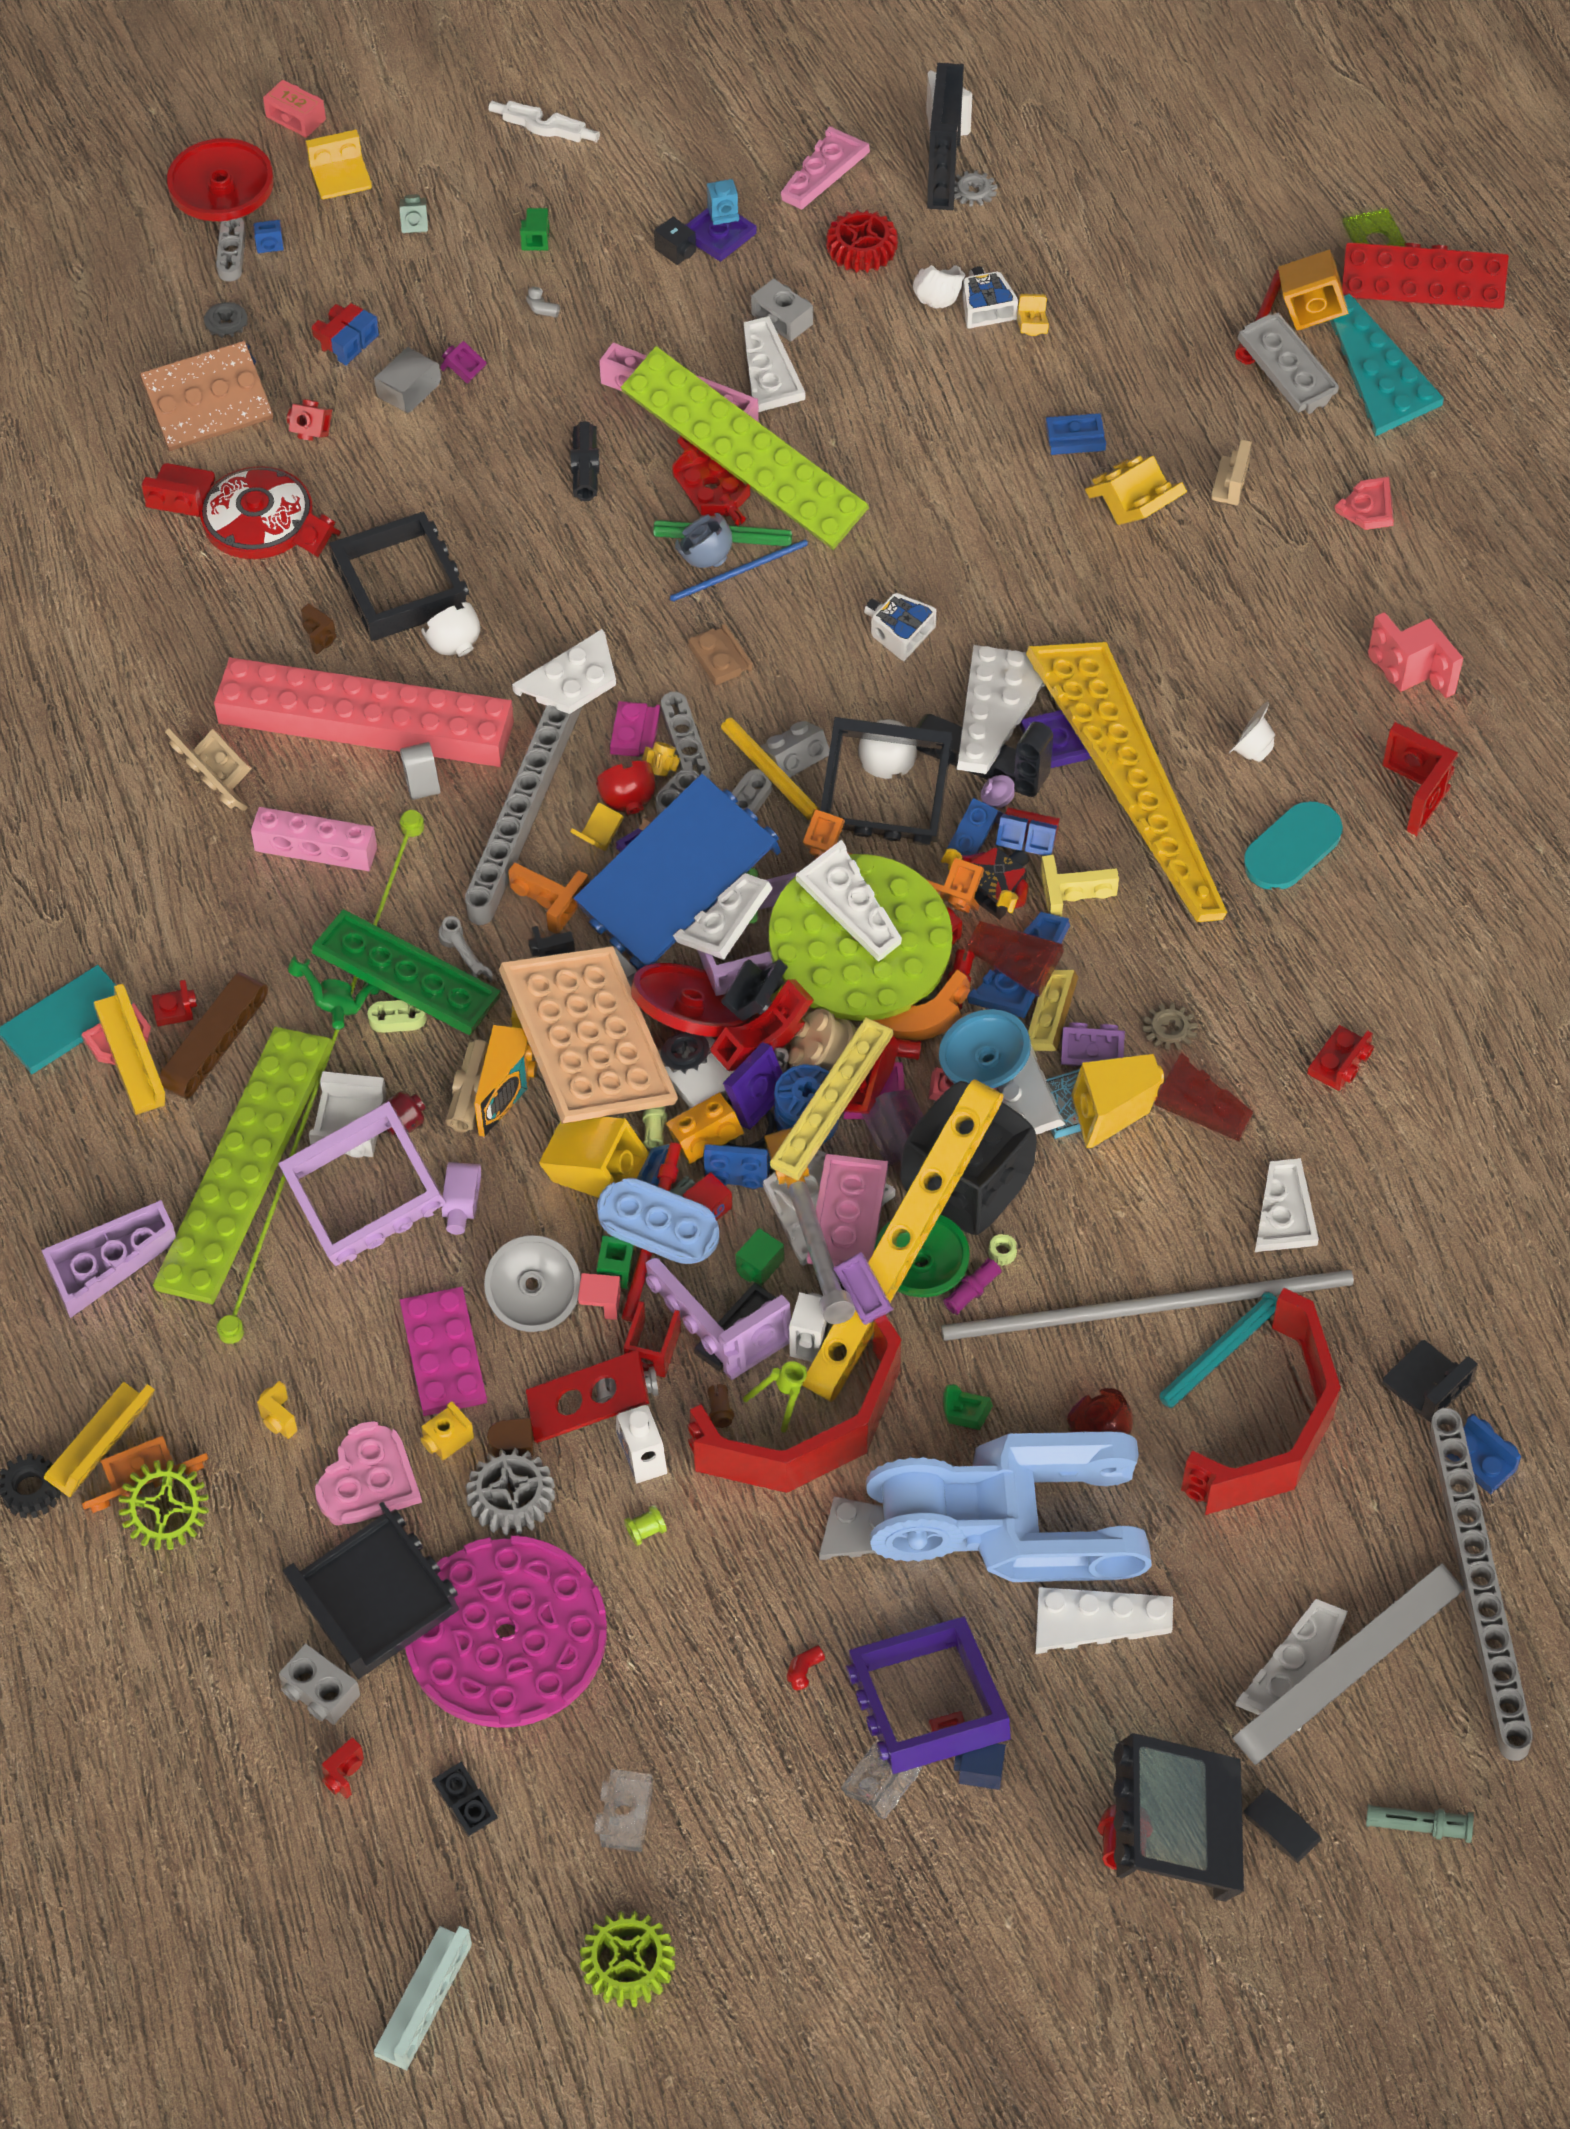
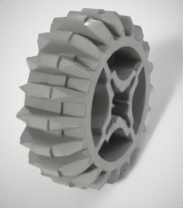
[466,1448,555,1536]

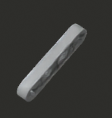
[661,692,710,780]

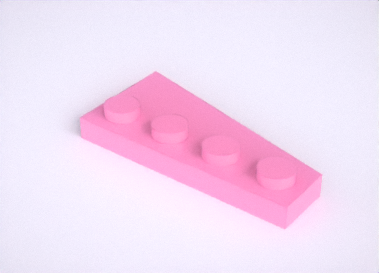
[781,126,870,210]

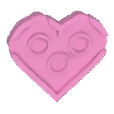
[315,1421,422,1525]

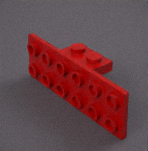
[1342,243,1509,309]

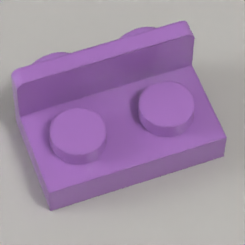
[1061,1022,1125,1066]

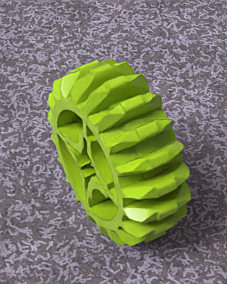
[118,1460,209,1550]
[580,1910,675,2008]

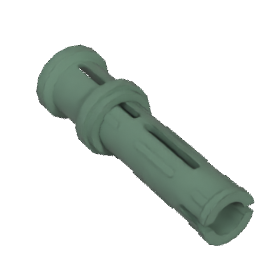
[1366,1804,1474,1843]

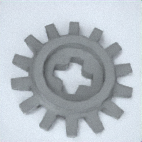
[955,170,997,206]

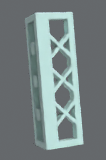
[374,1926,472,2071]

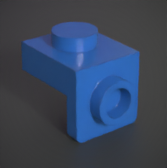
[253,220,284,254]

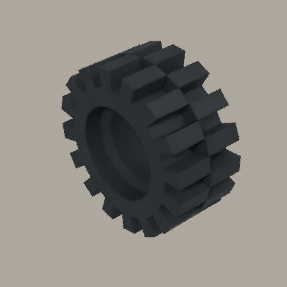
[0,1453,61,1518]

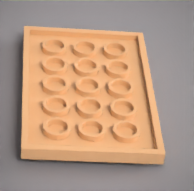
[499,946,678,1123]

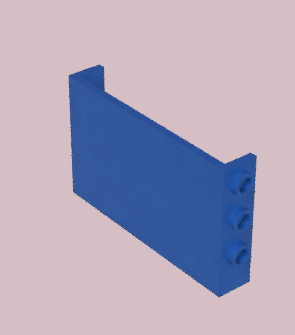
[574,773,781,970]

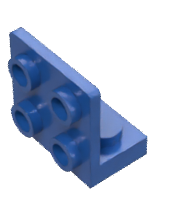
[704,1145,771,1189]

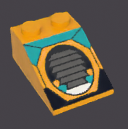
[474,1025,538,1137]

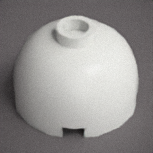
[421,602,480,657]
[858,719,917,779]

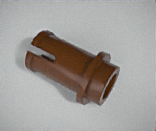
[707,1384,735,1428]

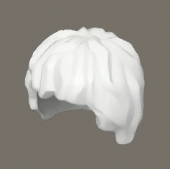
[913,265,965,309]

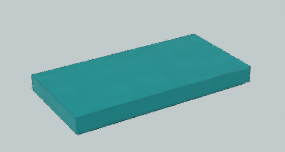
[0,965,132,1075]

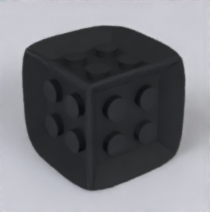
[900,1081,1037,1235]

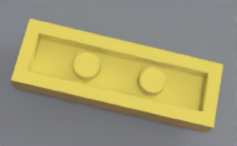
[1028,970,1078,1051]

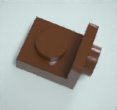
[301,603,337,654]

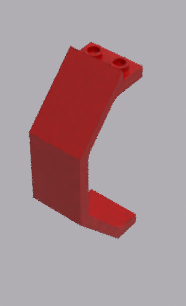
[1181,1288,1341,1515]
[687,1314,902,1493]

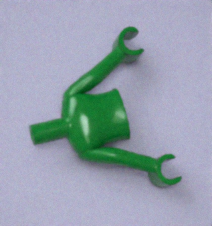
[287,955,381,1030]

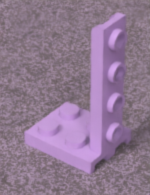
[645,1258,791,1380]

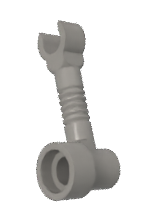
[438,916,492,982]

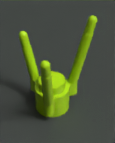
[743,1361,807,1433]

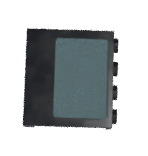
[1113,1733,1244,1902]

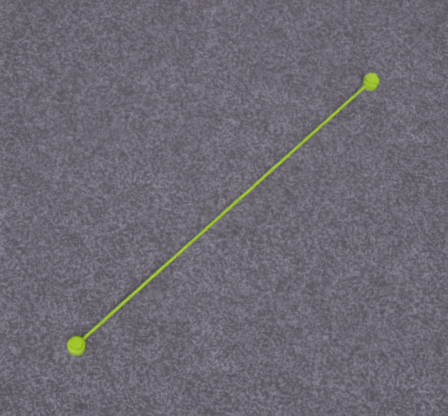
[217,810,424,1344]

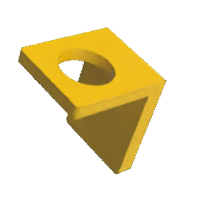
[570,802,624,851]

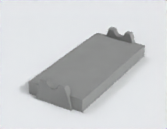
[1237,312,1339,414]

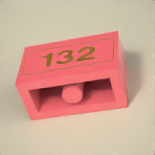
[263,80,326,138]

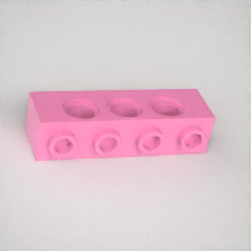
[251,807,377,871]

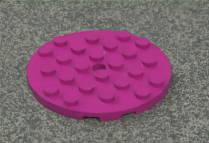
[405,1536,607,1728]

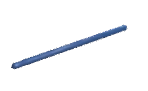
[669,539,809,602]

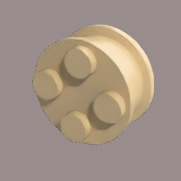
[788,1009,856,1072]

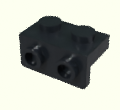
[721,959,788,1022]

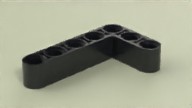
[915,714,1053,797]

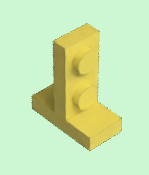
[1041,855,1119,917]

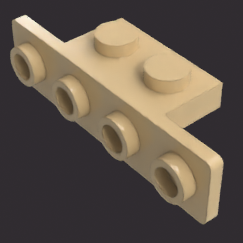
[165,727,252,811]

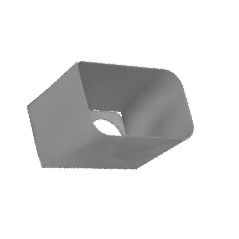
[374,347,441,413]

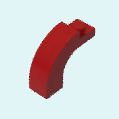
[710,979,814,1071]

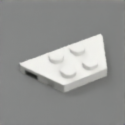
[512,629,616,714]

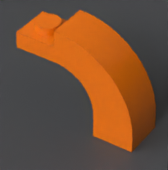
[873,970,971,1041]

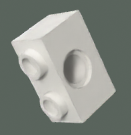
[789,1292,831,1362]

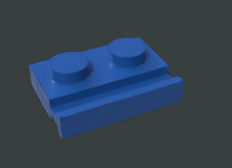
[1045,413,1106,455]

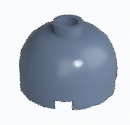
[675,513,733,568]

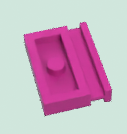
[610,701,661,757]

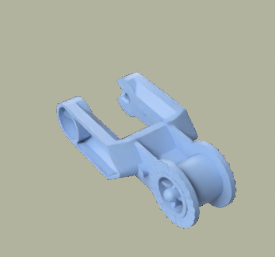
[866,1432,1152,1582]

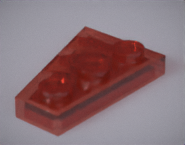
[967,921,1064,997]
[1154,1052,1253,1142]

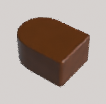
[487,1418,534,1457]

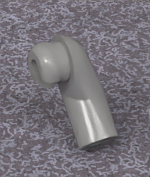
[526,287,560,318]

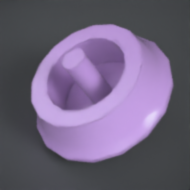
[981,775,1015,808]

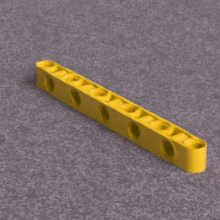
[803,1079,1004,1402]

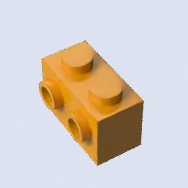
[666,1092,744,1164]

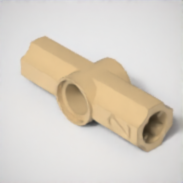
[446,1040,489,1133]

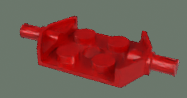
[672,436,750,526]

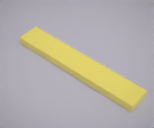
[770,1017,893,1180]

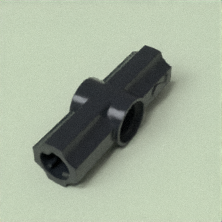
[571,422,599,501]

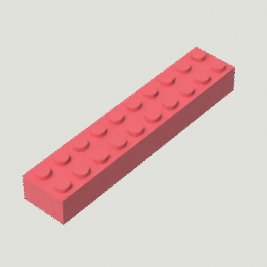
[214,657,514,767]

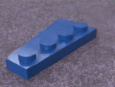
[967,912,1070,1018]

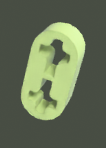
[367,1000,427,1033]

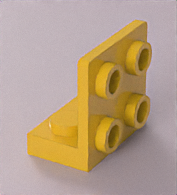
[306,129,372,199]

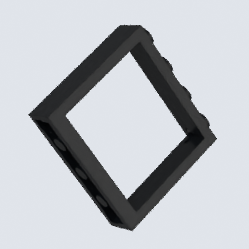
[329,511,469,642]
[820,717,953,845]

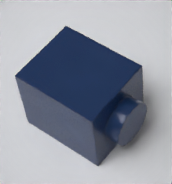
[954,1743,1006,1790]

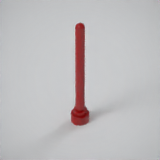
[1235,269,1281,364]

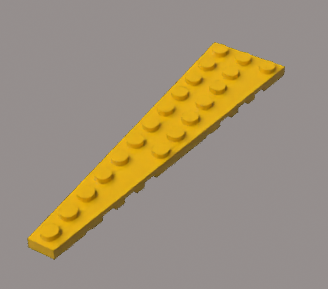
[1026,642,1227,922]

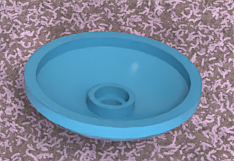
[939,1009,1031,1088]

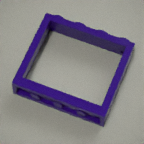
[845,1616,1011,1774]

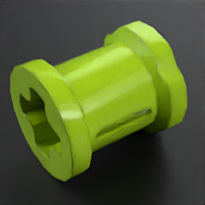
[624,1505,667,1546]

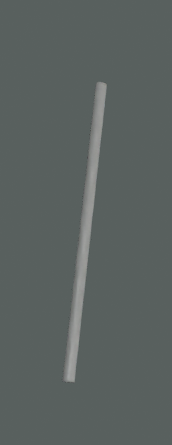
[941,1270,1353,1341]

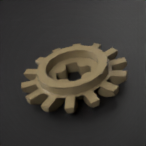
[1142,1004,1198,1051]

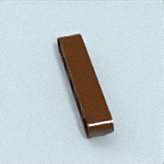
[159,972,268,1099]

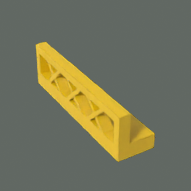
[94,984,165,1115]
[44,1382,155,1498]

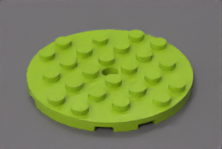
[768,854,952,1021]

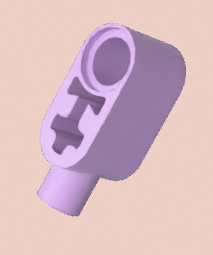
[442,1162,481,1235]

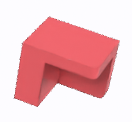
[578,1273,621,1320]

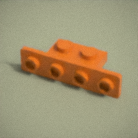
[81,1435,209,1513]

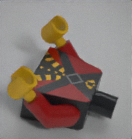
[941,848,1029,920]

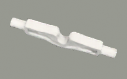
[489,100,600,143]

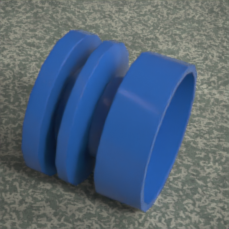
[774,1064,839,1144]

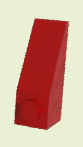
[843,1034,899,1114]

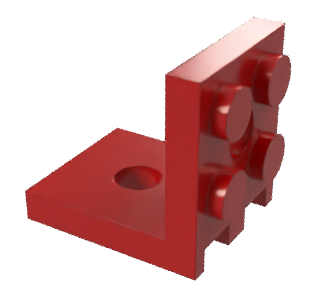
[1382,722,1458,836]

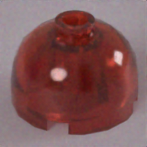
[1067,1388,1134,1435]

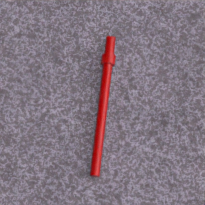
[621,1142,682,1322]

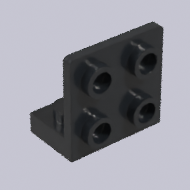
[1382,1340,1478,1423]

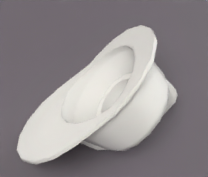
[1229,702,1275,762]

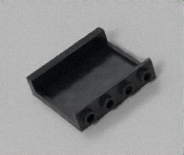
[927,62,964,211]
[282,1502,460,1680]

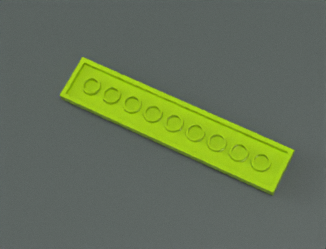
[620,346,869,550]
[153,1026,333,1305]

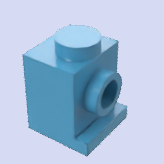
[707,179,739,225]

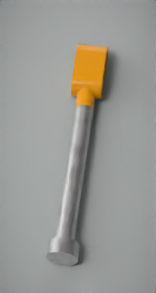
[764,1127,855,1324]

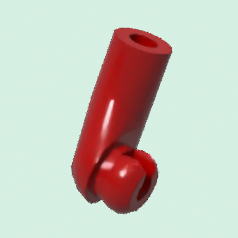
[786,1645,825,1691]

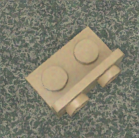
[1211,440,1252,505]

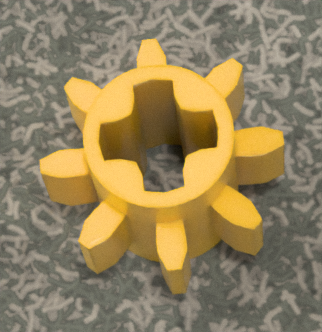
[642,741,680,777]

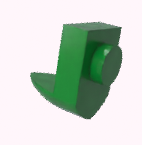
[942,1384,993,1430]

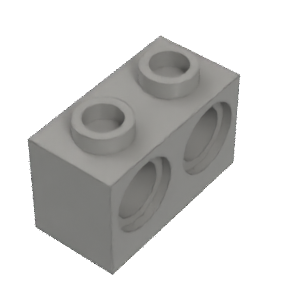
[279,1643,360,1725]

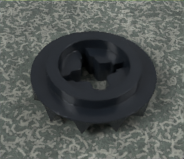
[661,1032,711,1074]

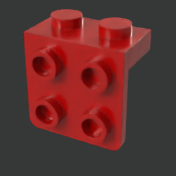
[142,463,215,517]

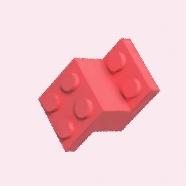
[1368,612,1463,698]

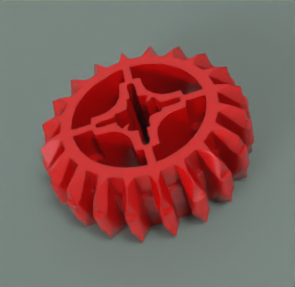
[826,209,898,274]

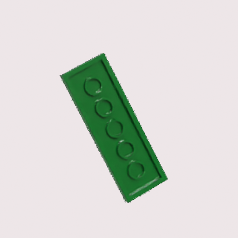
[311,909,501,1036]

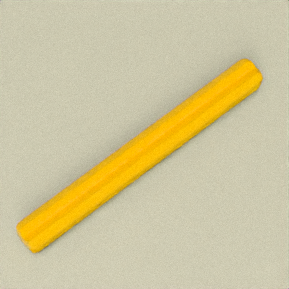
[721,717,819,820]

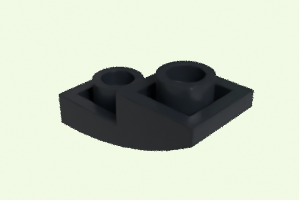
[431,1761,498,1837]
[1243,1788,1322,1864]

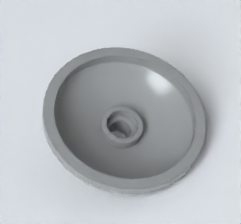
[484,1235,581,1332]

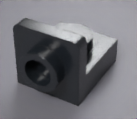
[528,926,575,957]

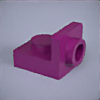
[440,341,487,384]

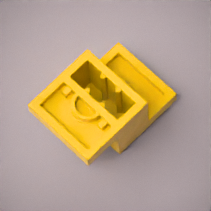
[1085,455,1187,525]

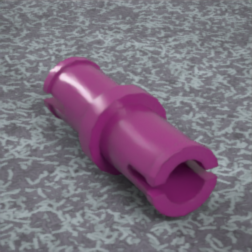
[943,1258,1002,1315]

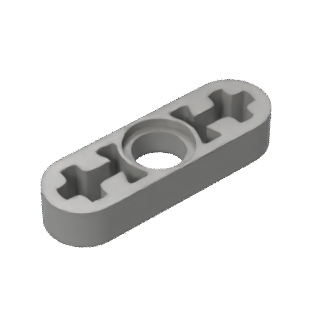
[216,218,246,282]

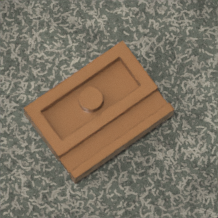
[688,624,752,686]

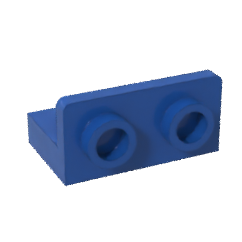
[1446,1414,1521,1495]

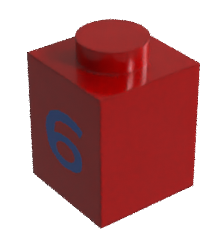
[682,1172,732,1221]

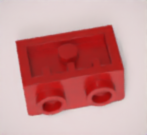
[1307,1025,1374,1091]

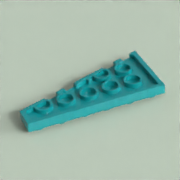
[1330,294,1444,437]

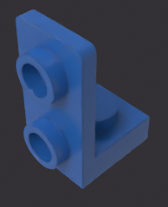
[947,798,1004,856]

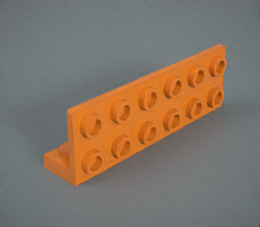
[803,809,984,913]

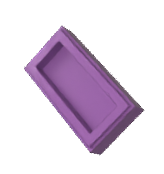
[833,1252,894,1326]

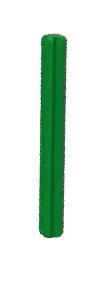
[653,520,792,547]

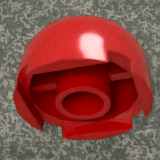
[596,760,656,815]

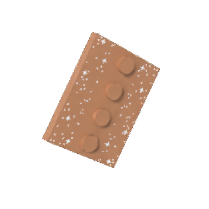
[140,341,273,451]

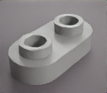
[732,769,772,814]

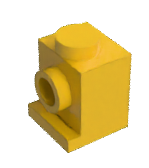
[421,1401,474,1461]

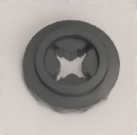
[204,302,248,338]

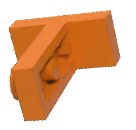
[508,863,589,934]

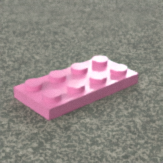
[807,1154,888,1267]

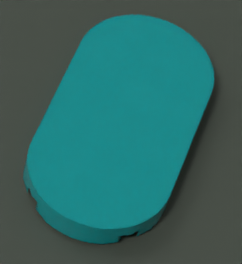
[1244,801,1343,890]

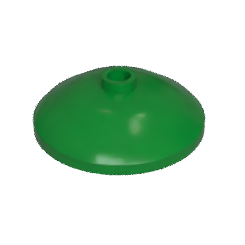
[874,1215,970,1298]

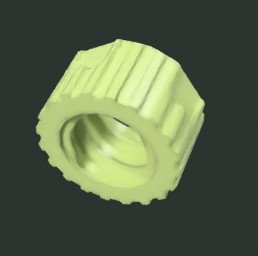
[988,1234,1017,1266]

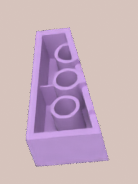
[41,1200,176,1318]

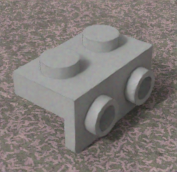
[760,721,830,778]

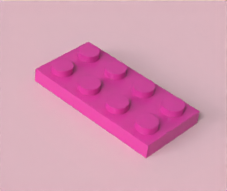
[400,1287,487,1416]

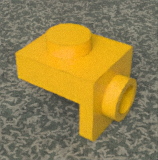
[1017,294,1049,336]
[257,1381,297,1439]

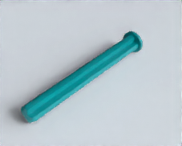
[1159,1292,1278,1408]

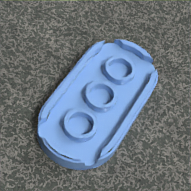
[597,1178,719,1264]

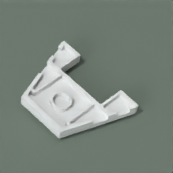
[763,1150,896,1266]

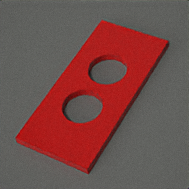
[526,1350,649,1443]

